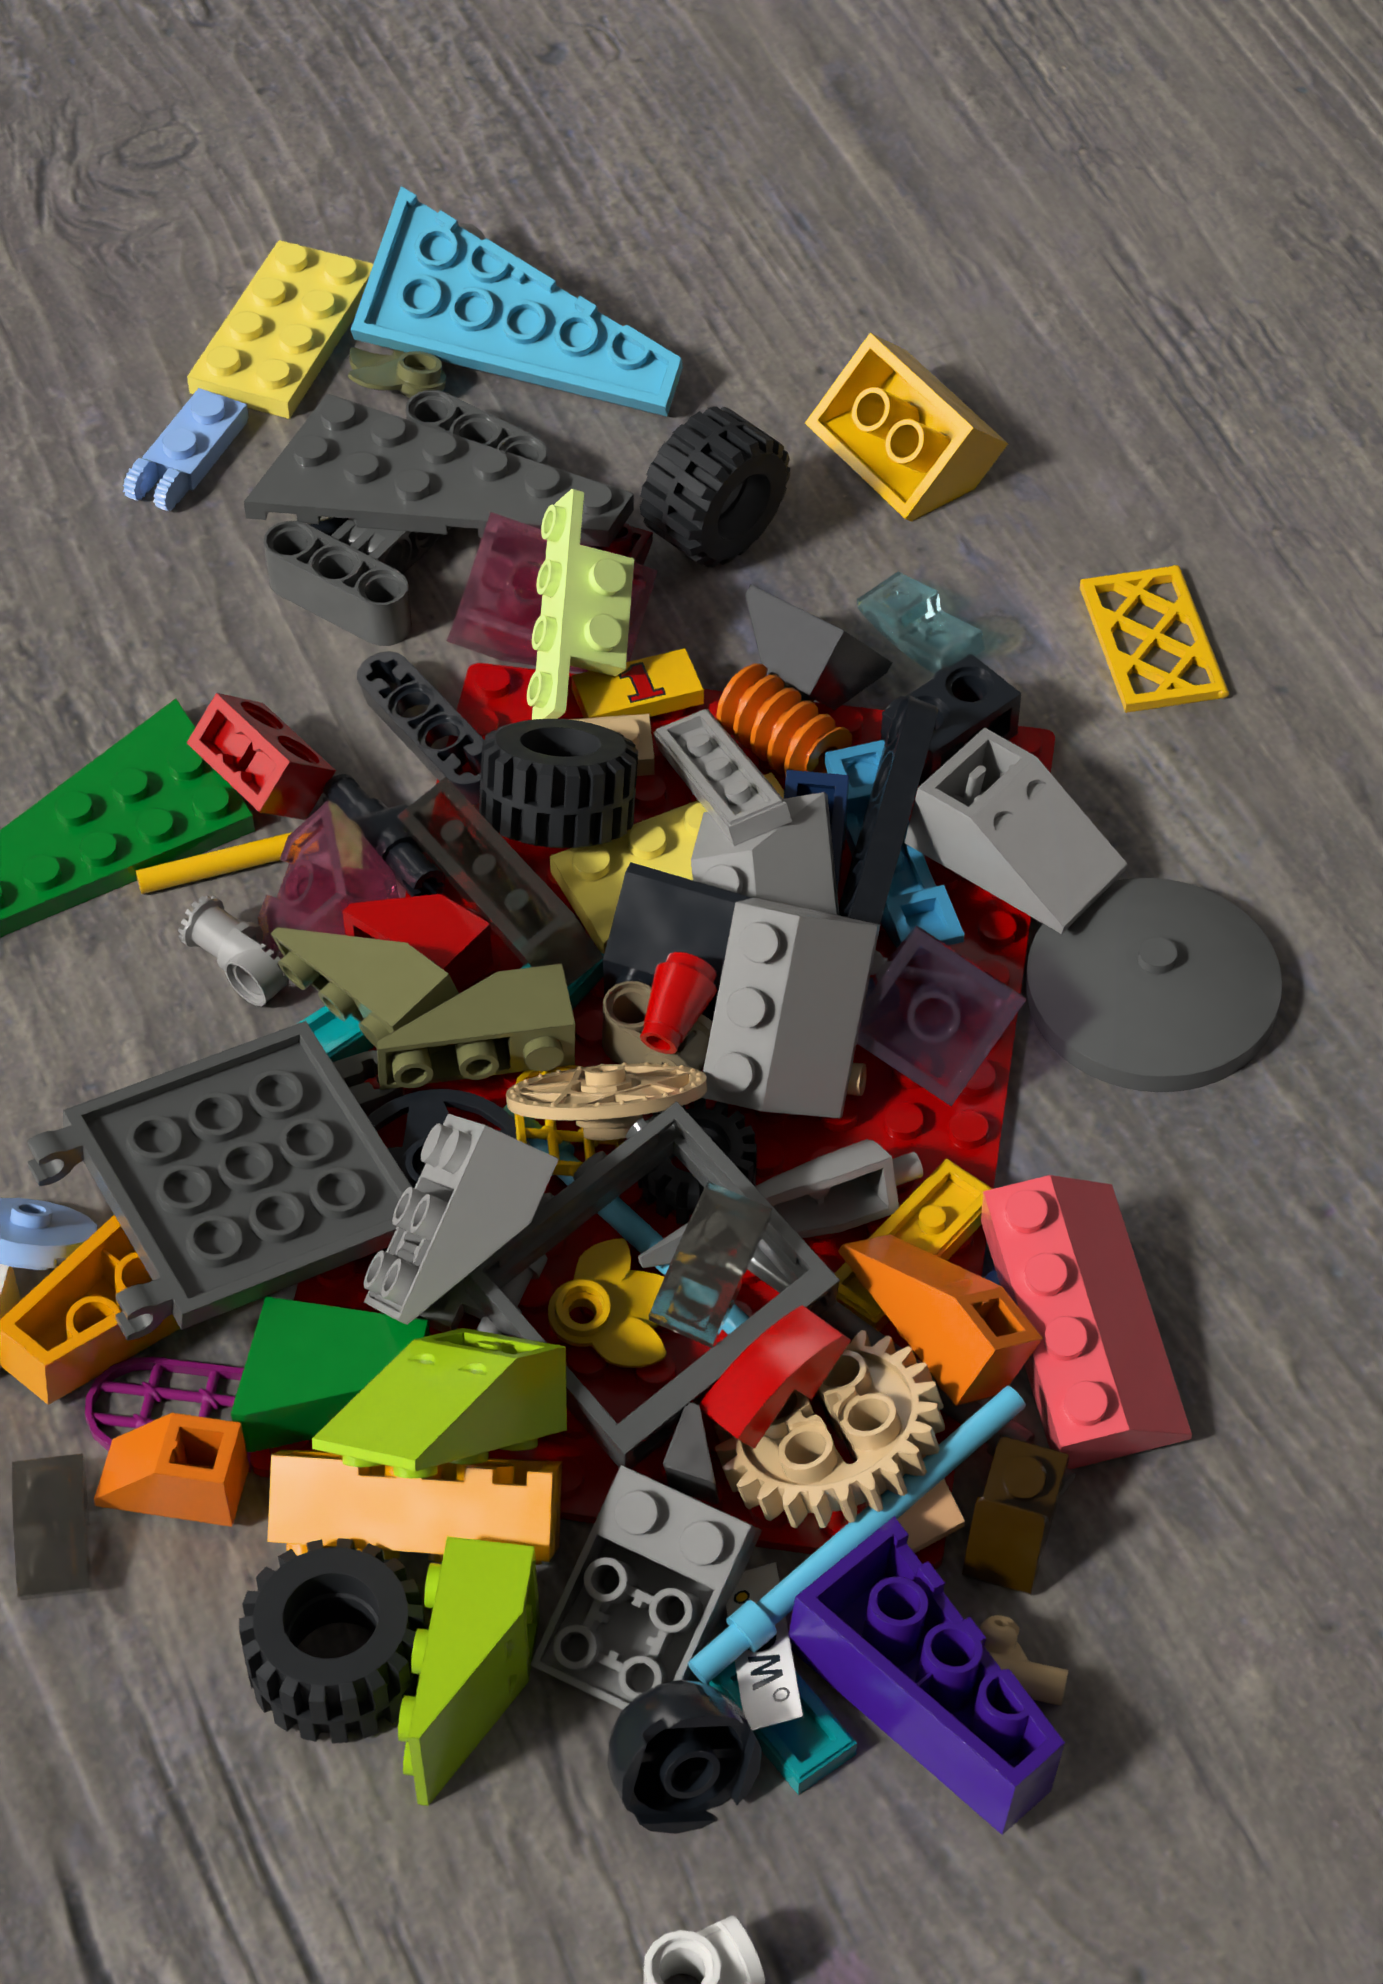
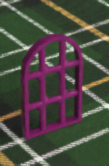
[85,1357,253,1473]

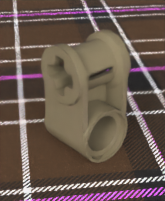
[602,981,713,1089]

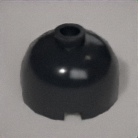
[607,1680,762,1834]

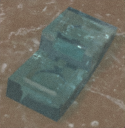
[856,571,985,674]

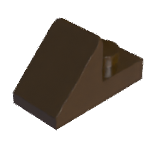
[962,1435,1070,1595]

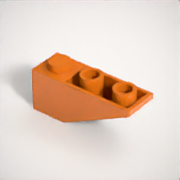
[838,1235,1043,1406]

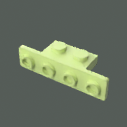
[527,489,634,720]

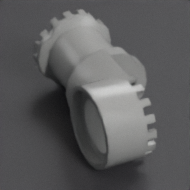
[178,896,289,1007]

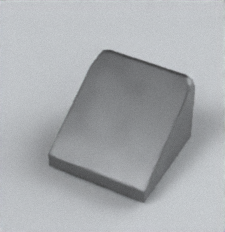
[663,1402,719,1504]

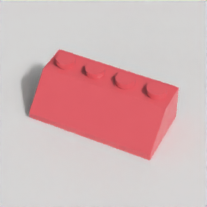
[981,1175,1192,1469]

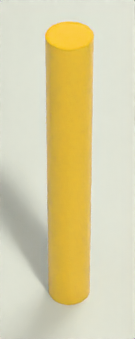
[135,826,322,894]

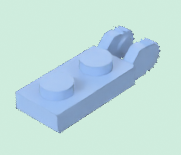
[123,388,249,511]

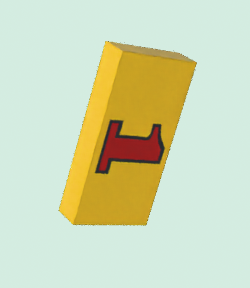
[571,648,704,718]

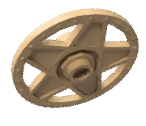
[506,1062,707,1140]

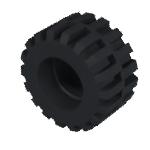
[640,406,791,567]
[479,719,638,848]
[239,1538,426,1744]

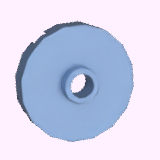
[0,1198,97,1270]

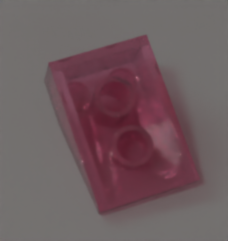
[446,512,658,672]

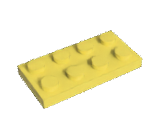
[187,240,373,419]

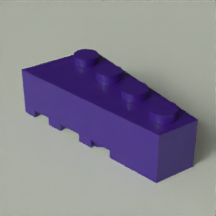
[789,1516,1065,1835]

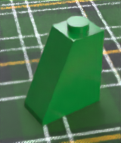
[231,1296,430,1453]

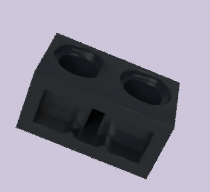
[881,653,1021,786]

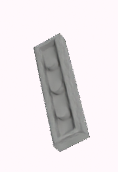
[653,709,792,846]

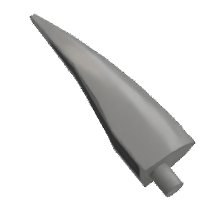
[638,1139,923,1268]

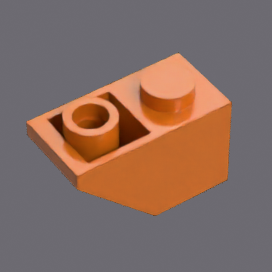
[94,1413,250,1527]

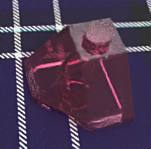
[257,800,399,967]

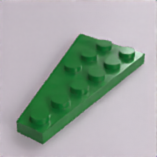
[0,698,255,937]

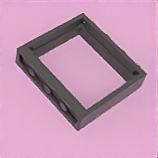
[464,1101,840,1469]

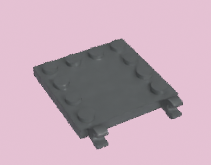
[27,1021,412,1340]

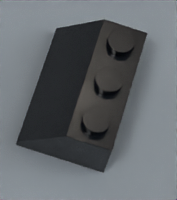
[603,862,752,1021]

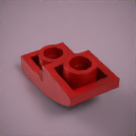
[699,1305,851,1449]

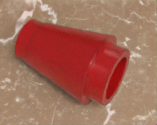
[640,952,717,1054]

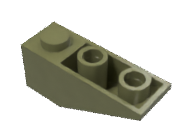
[270,927,459,1048]
[377,964,575,1090]

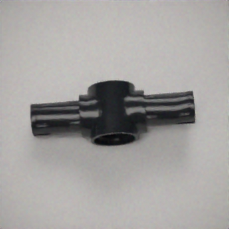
[323,774,445,897]

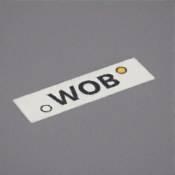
[726,1562,803,1731]

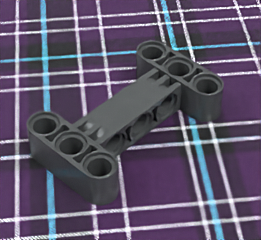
[264,390,548,646]

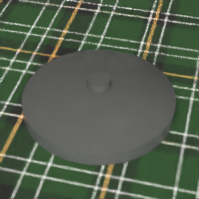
[1026,878,1282,1092]

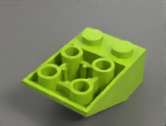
[312,1328,567,1479]
[398,1536,540,1806]

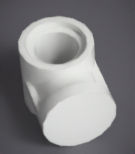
[643,1915,765,1984]

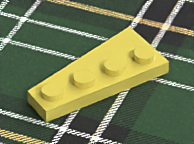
[550,772,784,954]

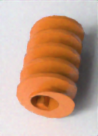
[716,663,852,777]

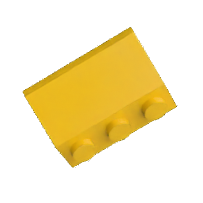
[805,333,1008,521]

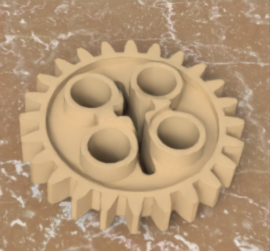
[715,1330,945,1528]

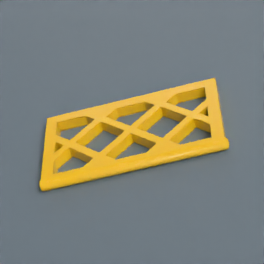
[1080,565,1229,713]

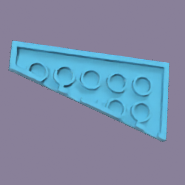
[351,186,683,416]

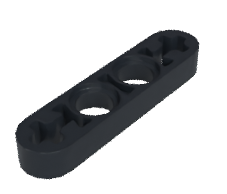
[357,651,484,805]

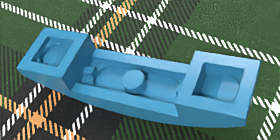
[824,740,965,956]

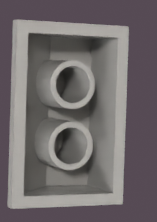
[702,897,880,1118]

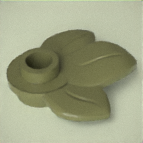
[348,347,446,398]

